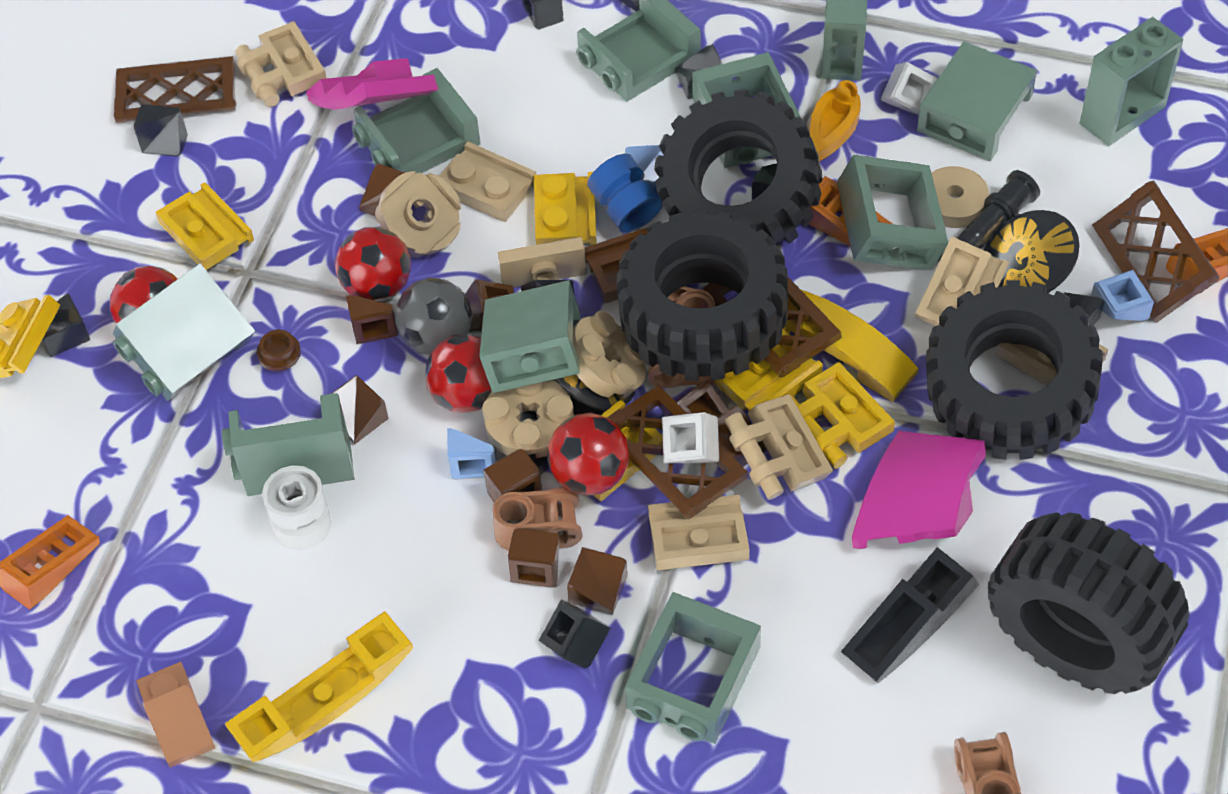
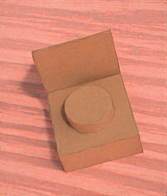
[136,661,216,768]

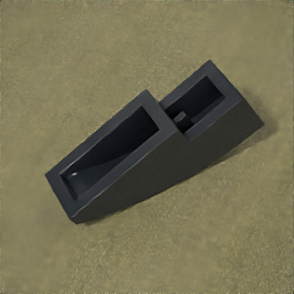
[840,547,980,683]

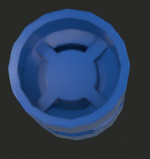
[587,153,663,233]

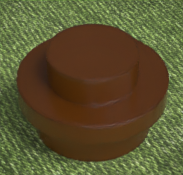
[257,329,301,371]

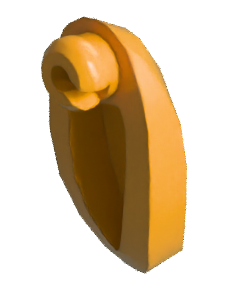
[807,80,861,162]

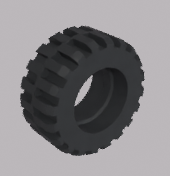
[654,90,823,245]
[617,210,788,381]
[926,280,1103,460]
[988,512,1190,694]

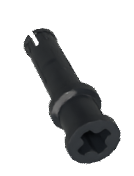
[938,170,1041,262]

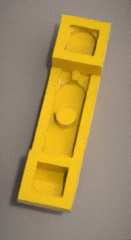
[783,290,919,402]
[225,611,414,763]

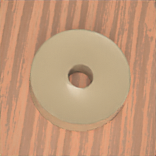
[932,166,989,228]

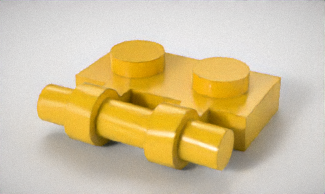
[790,362,895,469]

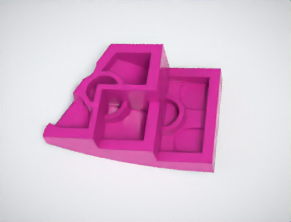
[306,58,438,110]
[852,431,986,549]

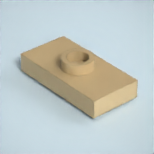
[497,237,586,288]

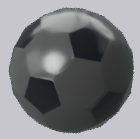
[394,277,473,354]

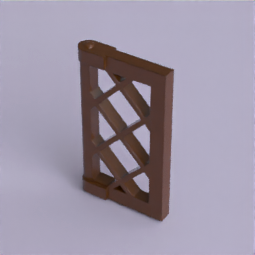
[113,56,237,124]
[1092,181,1220,323]
[703,277,842,378]
[606,385,748,519]

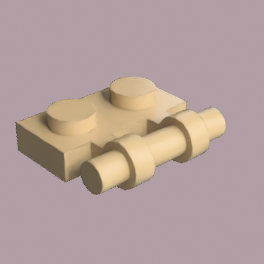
[235,21,327,107]
[725,394,833,500]

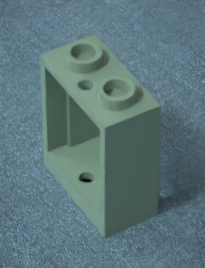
[821,0,867,81]
[1079,16,1184,147]
[692,52,802,168]
[837,154,949,270]
[625,592,761,744]

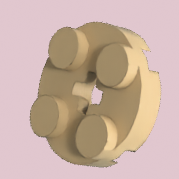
[375,171,461,258]
[573,311,646,399]
[482,380,574,458]

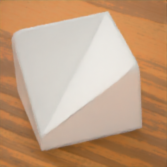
[881,62,938,115]
[662,412,719,463]

